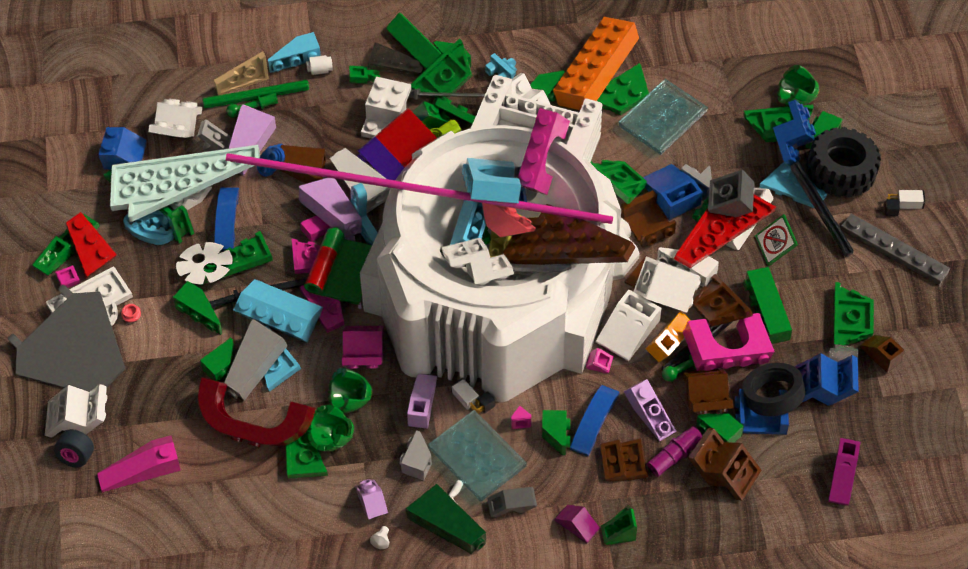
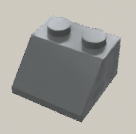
[708,170,754,217]

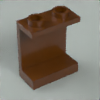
[621,190,676,248]

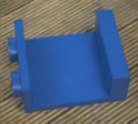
[734,389,789,435]

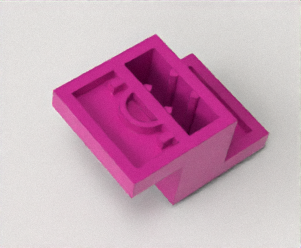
[342,326,384,369]

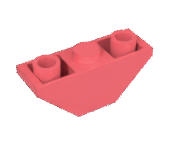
[482,203,536,237]

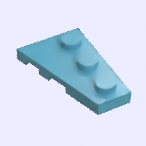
[759,162,827,208]
[264,325,301,391]

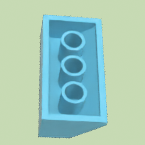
[233,279,323,343]

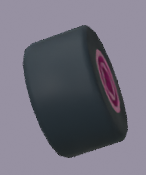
[54,429,94,468]

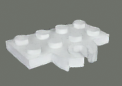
[46,266,133,325]

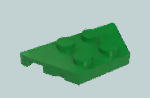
[411,38,473,99]
[597,63,649,115]
[743,104,814,142]
[590,160,647,204]
[833,282,874,349]

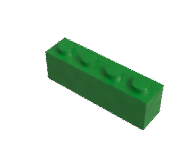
[743,267,792,344]

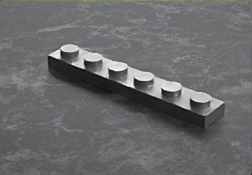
[841,213,950,285]

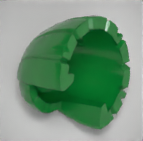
[777,65,820,106]
[328,367,372,413]
[307,405,354,451]

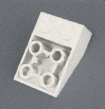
[596,289,661,361]

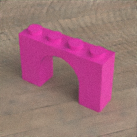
[518,108,570,195]
[683,313,775,371]

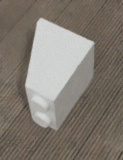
[634,256,700,312]

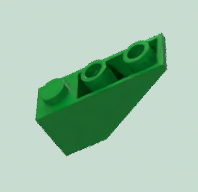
[173,281,222,335]

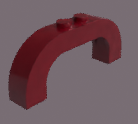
[198,377,316,447]

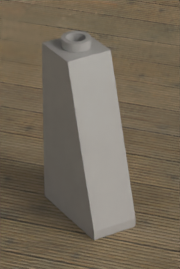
[224,319,288,401]

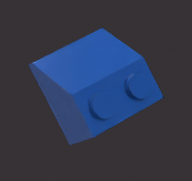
[99,127,147,170]

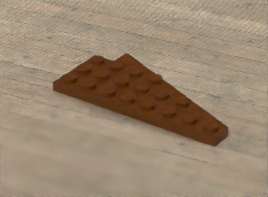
[502,204,636,265]

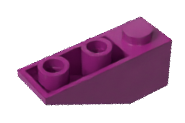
[828,438,861,506]

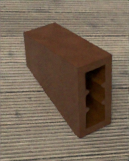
[280,145,326,184]

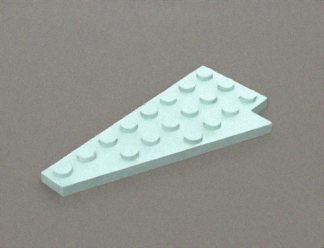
[110,145,260,222]

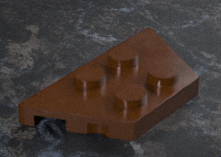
[692,274,753,326]

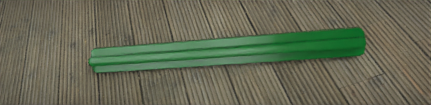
[202,80,309,108]

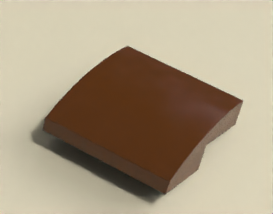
[600,438,648,481]

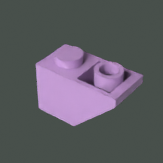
[355,479,388,519]

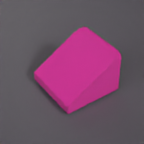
[586,348,613,374]

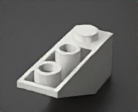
[657,248,719,287]

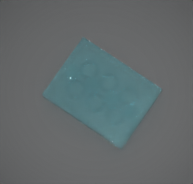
[619,79,708,155]
[428,410,527,502]

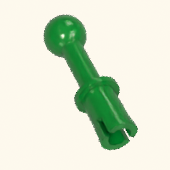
[226,93,278,118]
[662,354,696,382]

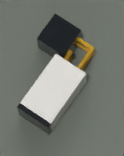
[885,190,925,216]
[451,378,495,414]

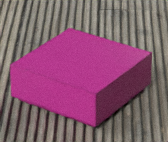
[55,265,80,288]

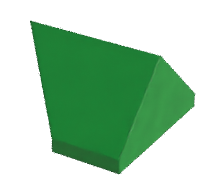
[601,505,637,545]

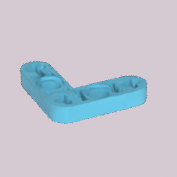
[351,183,378,245]

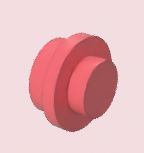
[121,304,141,322]

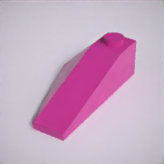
[97,435,181,492]

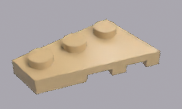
[214,51,269,95]

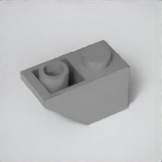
[399,430,432,481]

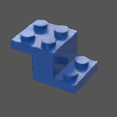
[773,100,816,166]
[794,353,859,406]

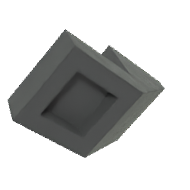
[487,487,537,518]

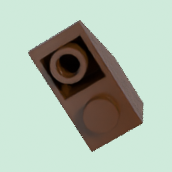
[860,335,905,373]

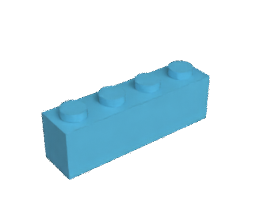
[450,192,486,245]

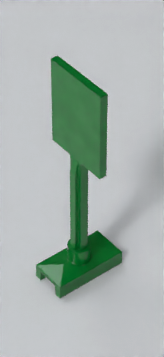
[103,169,194,244]

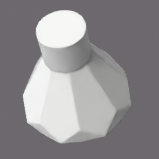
[370,526,389,549]

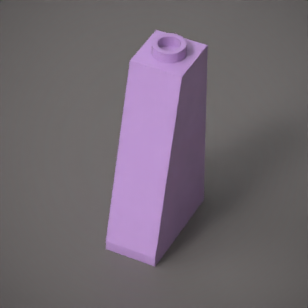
[229,104,276,176]
[299,178,362,237]

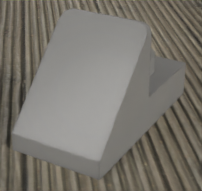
[197,119,232,152]
[681,164,712,198]

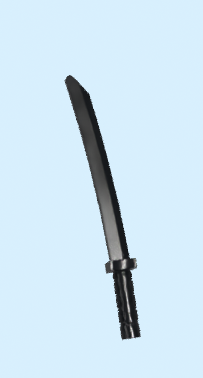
[209,279,307,308]

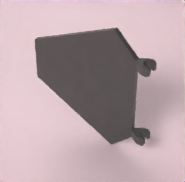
[8,284,126,392]

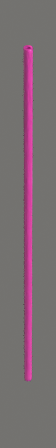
[226,153,613,224]

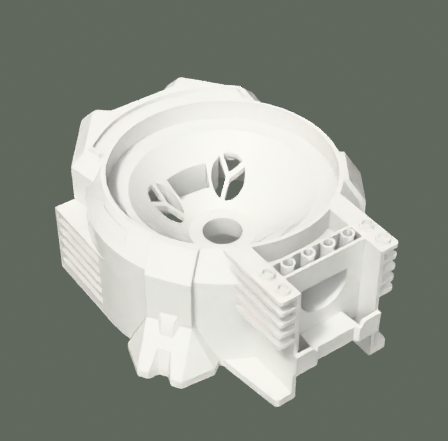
[360,75,639,402]

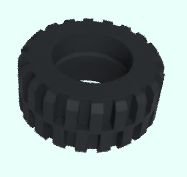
[806,127,881,198]

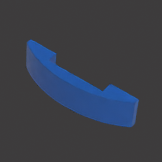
[215,187,239,251]
[570,385,620,457]

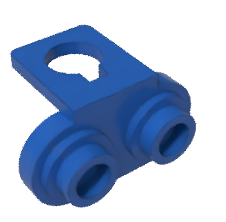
[257,144,285,177]

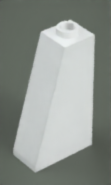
[330,148,391,213]

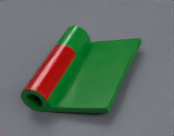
[304,227,372,305]

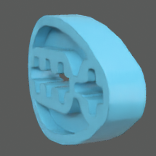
[123,210,174,245]

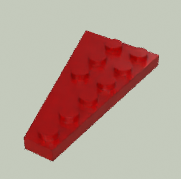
[674,195,776,268]

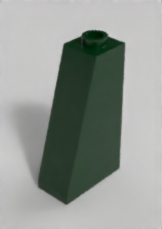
[406,484,486,554]

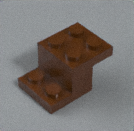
[682,368,733,414]
[688,428,762,501]

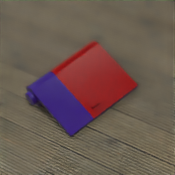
[357,108,437,180]

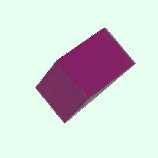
[555,505,600,543]

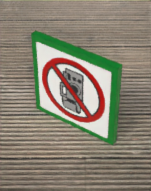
[755,214,798,266]

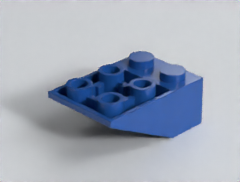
[643,164,703,220]

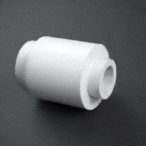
[306,55,333,75]

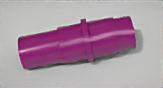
[647,426,702,477]

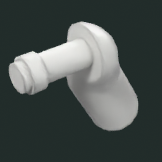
[449,480,463,501]

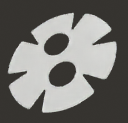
[176,242,233,284]

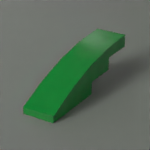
[33,214,100,276]

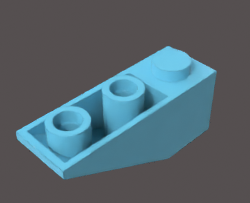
[268,32,321,73]

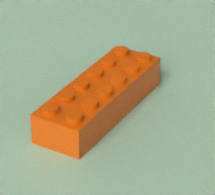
[553,17,639,110]

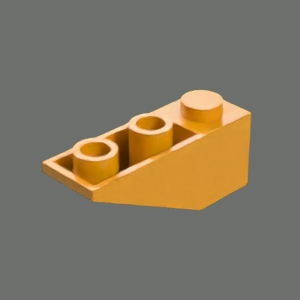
[645,311,691,362]

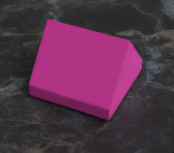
[511,406,531,429]

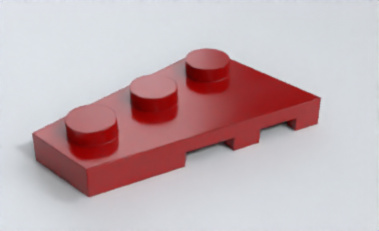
[66,212,117,279]

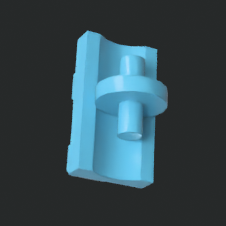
[485,53,517,79]

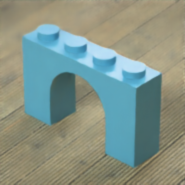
[462,158,521,203]

